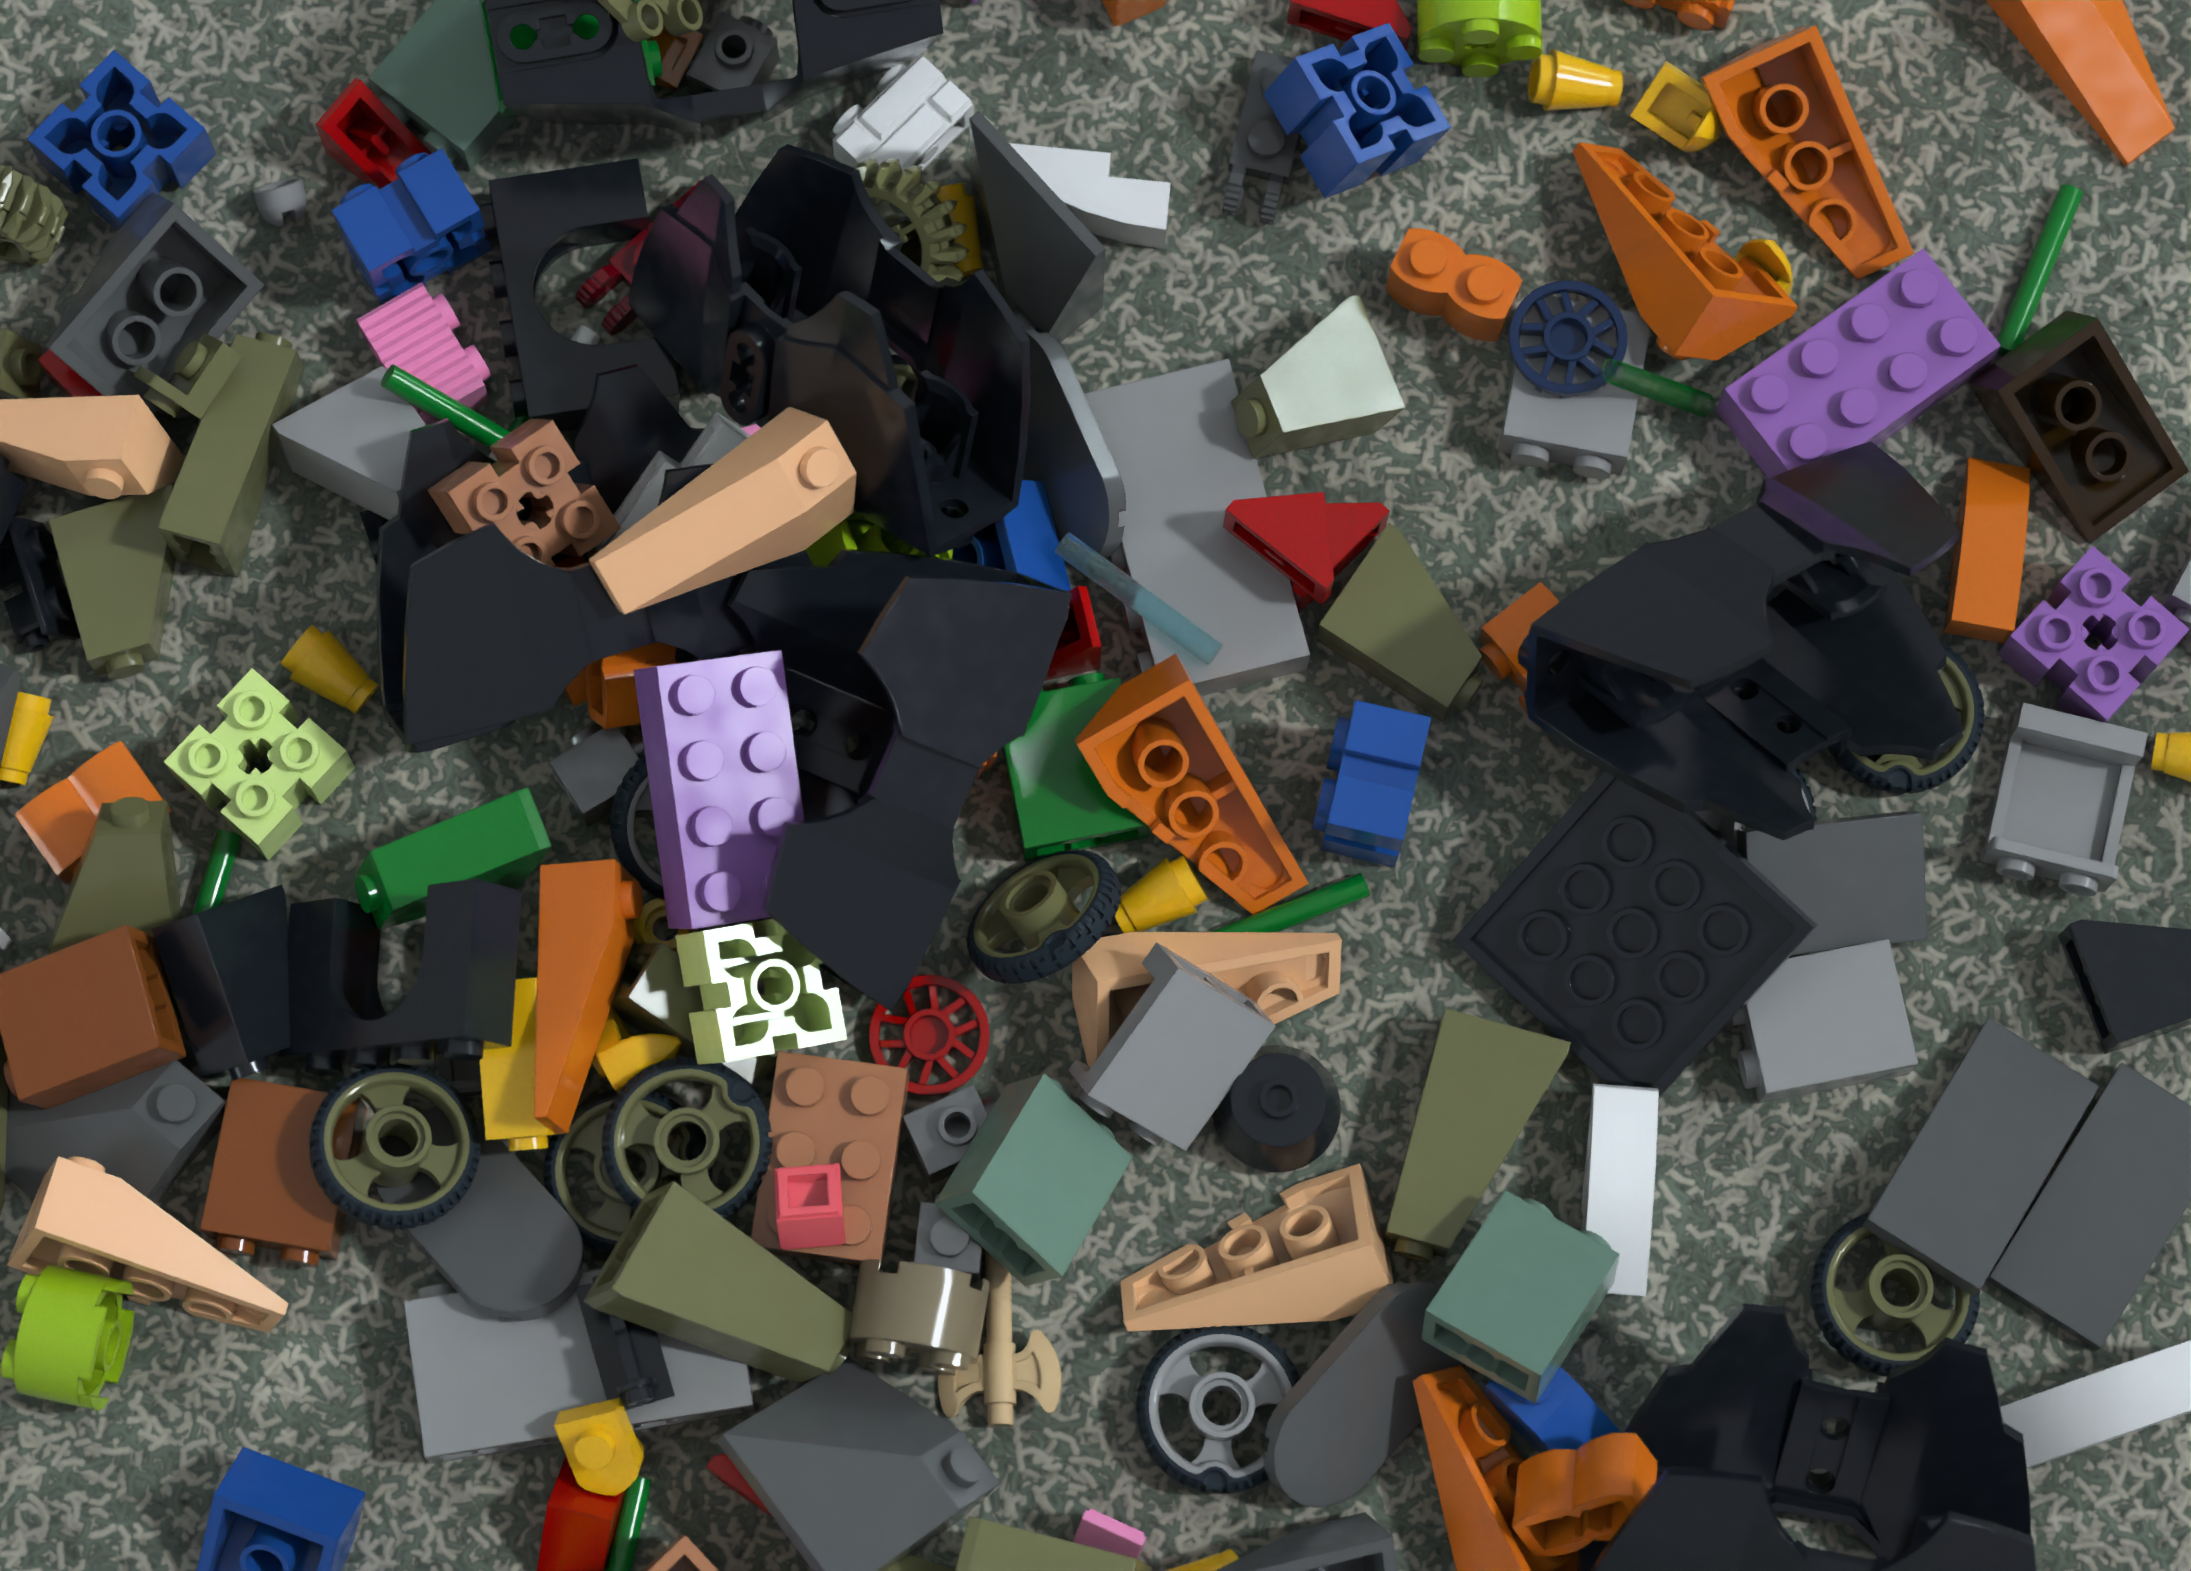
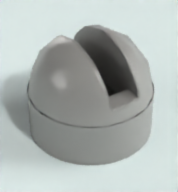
[253,177,307,228]

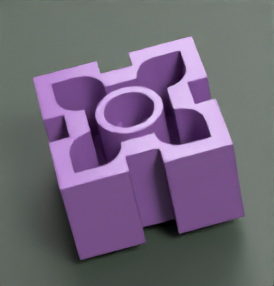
[1997,546,2190,723]

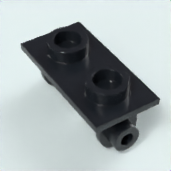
[0,516,80,652]
[575,1275,675,1411]

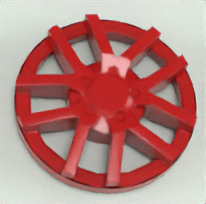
[869,975,990,1096]

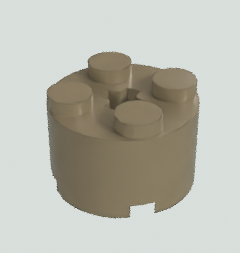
[848,1259,990,1375]

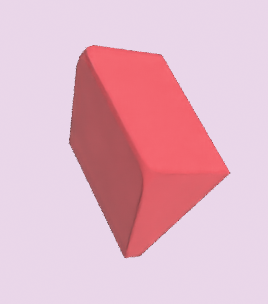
[774,1163,846,1250]

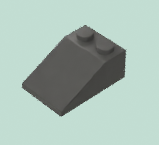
[46,192,264,415]

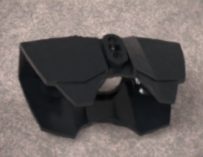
[485,0,944,134]
[627,144,1030,557]
[376,364,814,753]
[1518,441,1964,841]
[726,549,1072,1012]
[1577,1303,2037,1571]

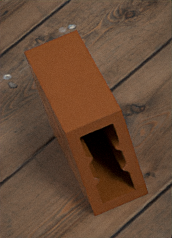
[0,925,186,1110]
[200,1078,368,1268]

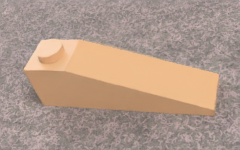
[0,395,185,499]
[588,406,857,614]
[1072,932,1342,1067]
[7,1156,289,1333]
[1120,1163,1394,1332]

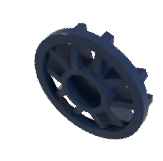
[1508,280,1628,399]

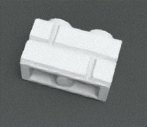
[832,55,973,204]

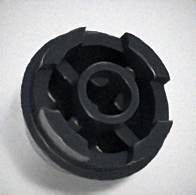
[1212,1045,1341,1173]

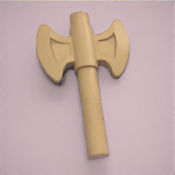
[938,1250,1062,1428]

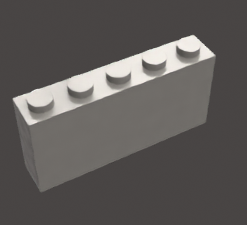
[1084,359,1310,696]
[404,1263,756,1464]

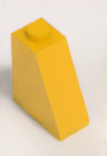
[479,978,569,1151]

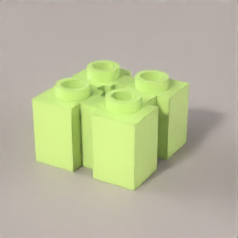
[164,668,355,861]
[675,918,847,1065]

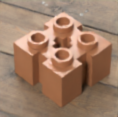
[427,419,621,567]

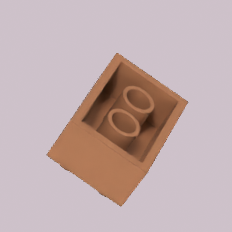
[751,1051,910,1269]

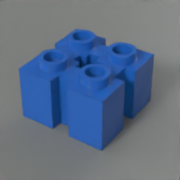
[1263,23,1451,199]
[27,50,216,231]
[332,148,492,305]
[1312,700,1431,867]

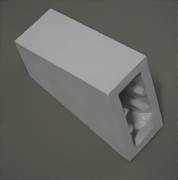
[272,365,426,520]

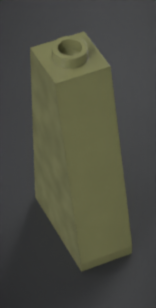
[158,332,304,578]
[1383,1008,1571,1263]
[584,1181,853,1383]

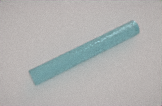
[1055,532,1223,665]

